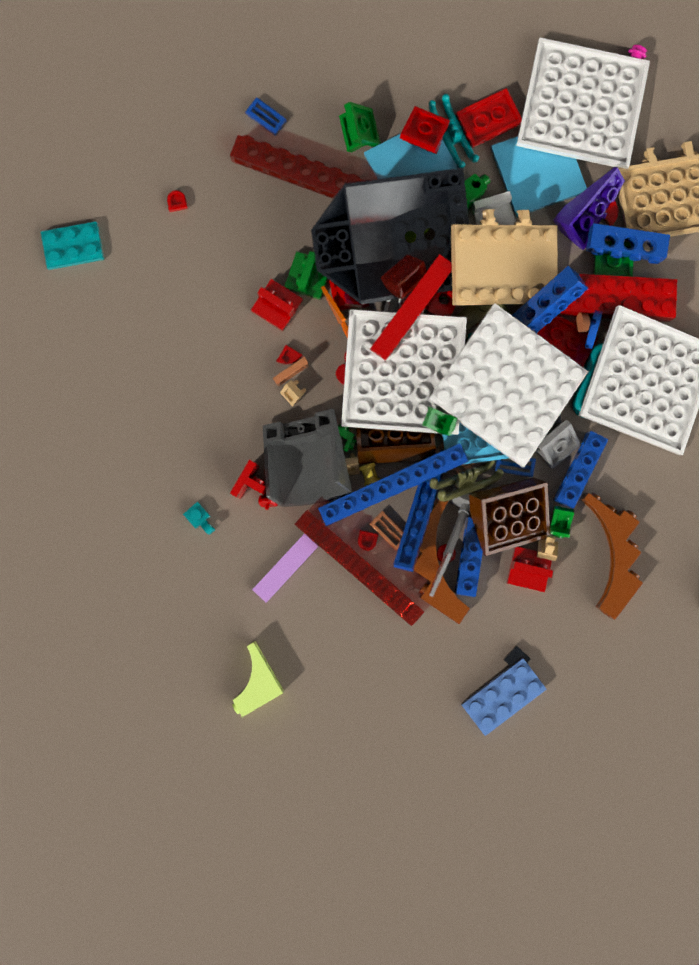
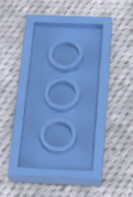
[461,658,547,736]

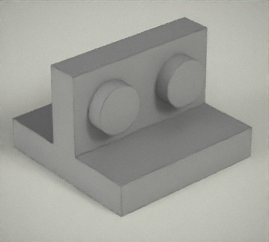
[536,420,581,469]

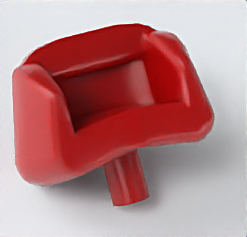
[258,494,278,510]

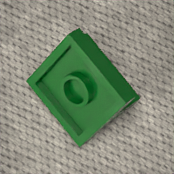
[339,102,381,153]
[284,251,328,300]

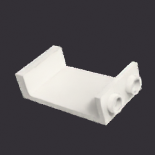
[471,191,516,225]

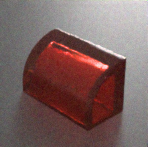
[381,255,427,299]

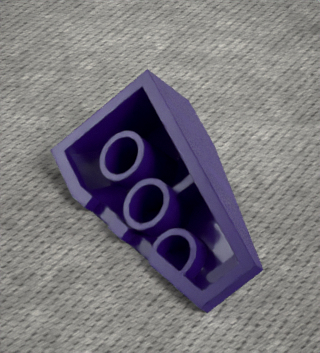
[553,167,625,250]

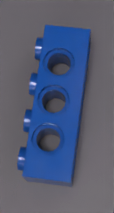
[586,223,670,264]
[512,266,589,334]
[552,431,609,509]
[454,517,483,597]

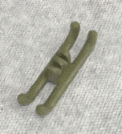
[429,460,503,502]

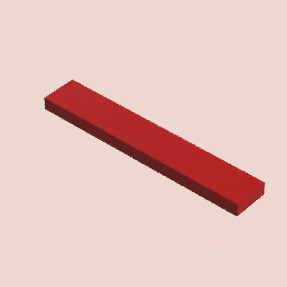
[370,254,452,361]

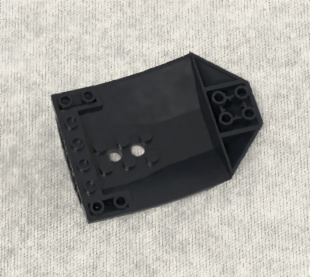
[311,168,469,304]

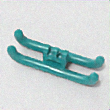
[428,94,479,168]
[572,343,603,418]

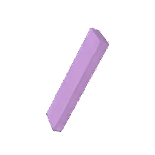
[252,533,319,603]

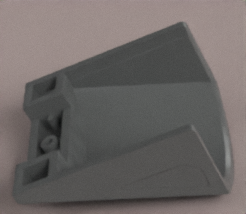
[263,409,352,507]

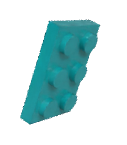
[41,221,104,270]

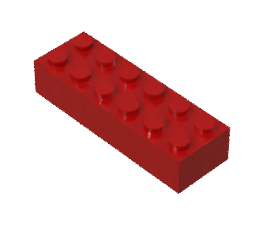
[558,274,677,322]

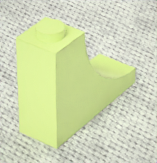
[232,641,284,717]

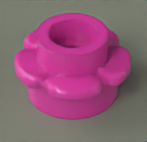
[628,44,647,60]

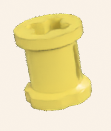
[359,463,380,486]

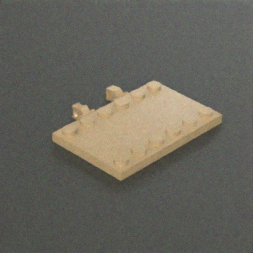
[618,141,699,237]
[451,209,558,306]

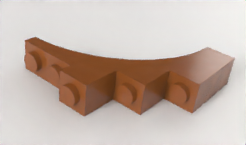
[580,492,643,620]
[402,498,470,624]

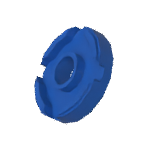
[585,310,602,349]

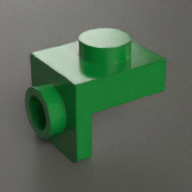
[422,407,457,436]
[338,424,357,453]
[550,506,575,538]

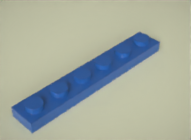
[393,474,443,572]

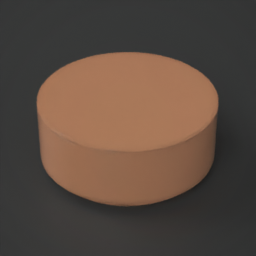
[576,313,590,332]

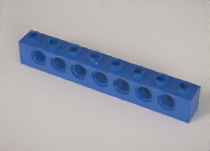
[318,443,469,526]

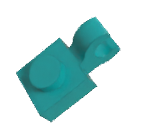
[183,502,215,535]

